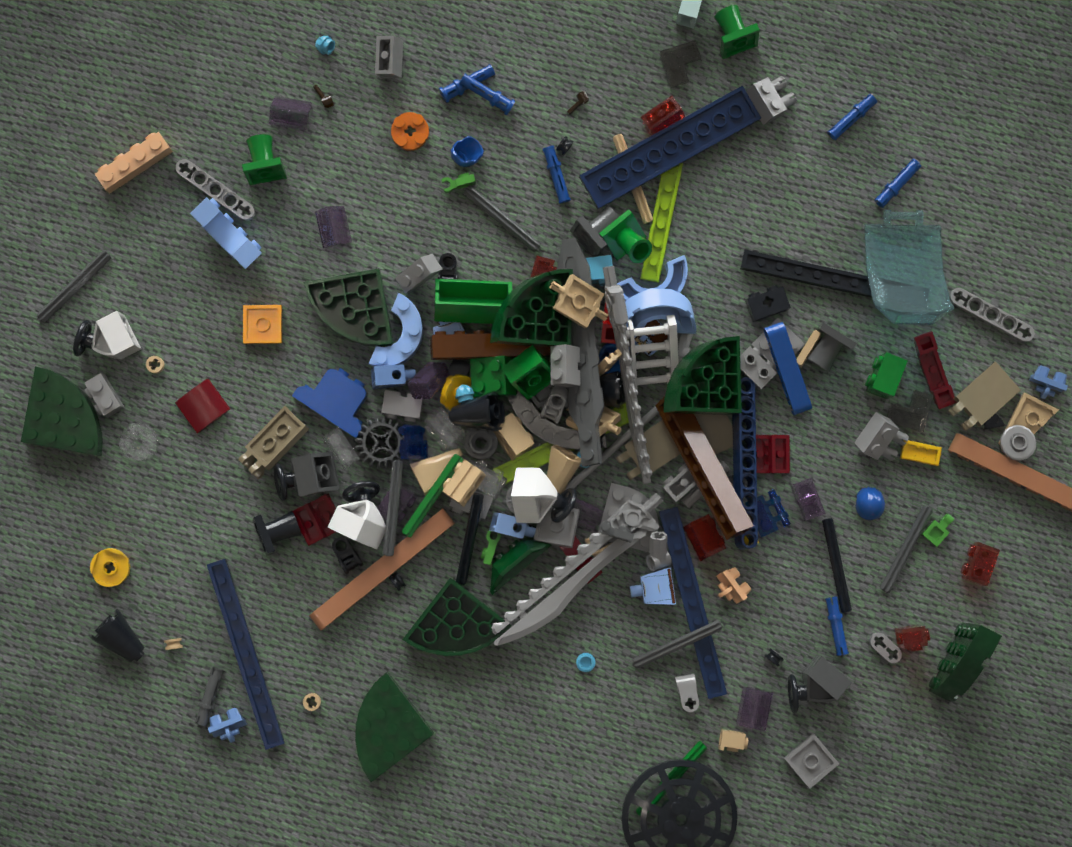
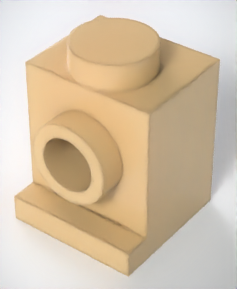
[718,729,748,752]

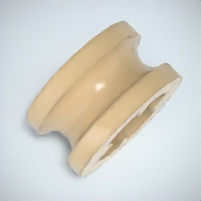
[146,356,164,374]
[164,638,183,650]
[303,693,321,711]

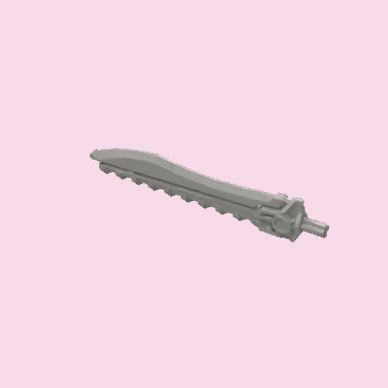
[603,266,652,485]
[491,493,663,646]

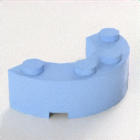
[190,197,262,269]
[617,255,688,302]
[625,288,696,334]
[369,293,423,367]

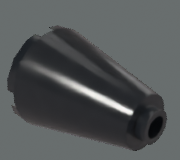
[600,371,625,409]
[449,392,505,431]
[90,609,145,662]

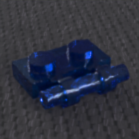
[398,424,428,459]
[745,489,791,538]

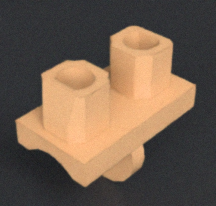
[716,567,751,604]

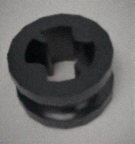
[556,136,574,155]
[389,572,407,591]
[765,648,784,667]

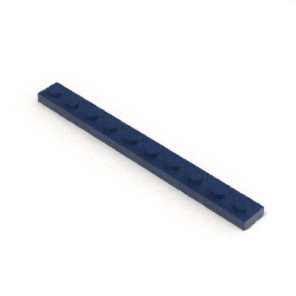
[659,507,727,699]
[207,559,285,750]

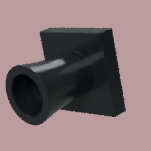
[252,510,301,556]

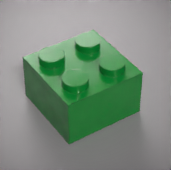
[502,345,551,400]
[865,352,908,399]
[470,356,516,398]

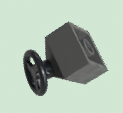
[273,452,340,501]
[788,655,852,713]

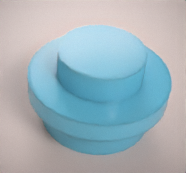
[576,653,595,672]

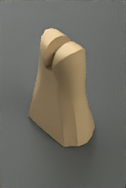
[546,445,581,494]
[409,448,463,496]

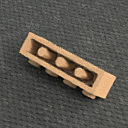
[95,132,173,194]

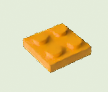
[243,305,282,344]

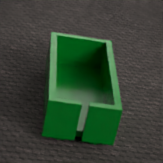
[434,279,512,324]

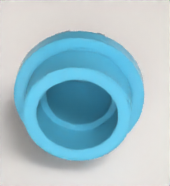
[315,36,335,55]
[455,384,474,403]

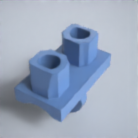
[1029,365,1068,399]
[208,708,247,743]

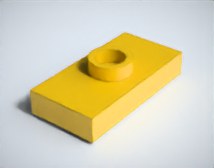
[900,440,942,466]

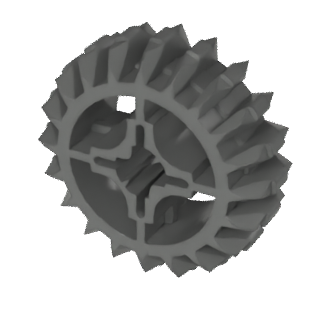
[355,417,407,469]

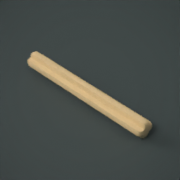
[613,134,653,224]

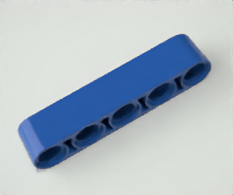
[764,322,812,415]

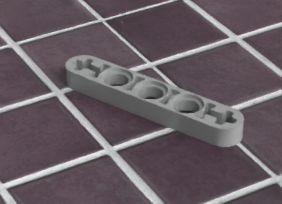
[176,159,255,221]
[949,288,1035,342]

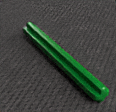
[402,454,464,538]
[636,741,707,816]

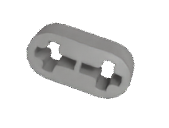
[869,632,902,663]

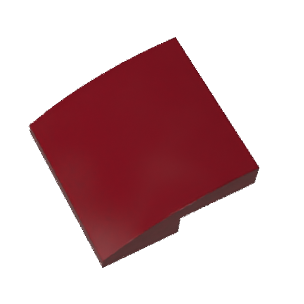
[175,378,230,433]
[756,435,790,473]
[293,493,336,546]

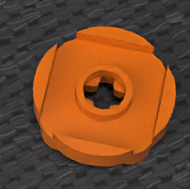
[391,112,429,151]

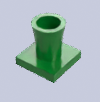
[714,5,760,59]
[242,134,287,185]
[599,209,652,263]

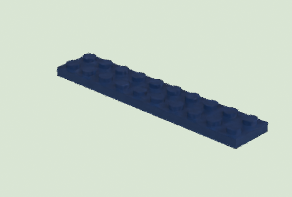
[579,86,761,210]

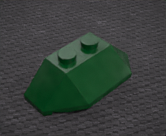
[490,540,552,595]

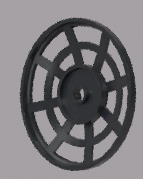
[621,759,738,847]

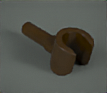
[313,84,334,108]
[567,91,589,115]

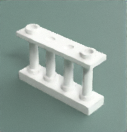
[626,315,679,390]

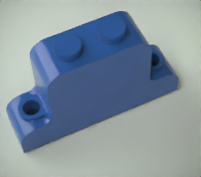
[292,368,367,438]

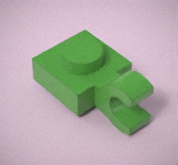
[441,173,476,193]
[922,513,954,547]
[481,531,501,565]

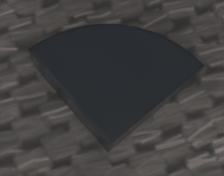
[984,414,1004,430]

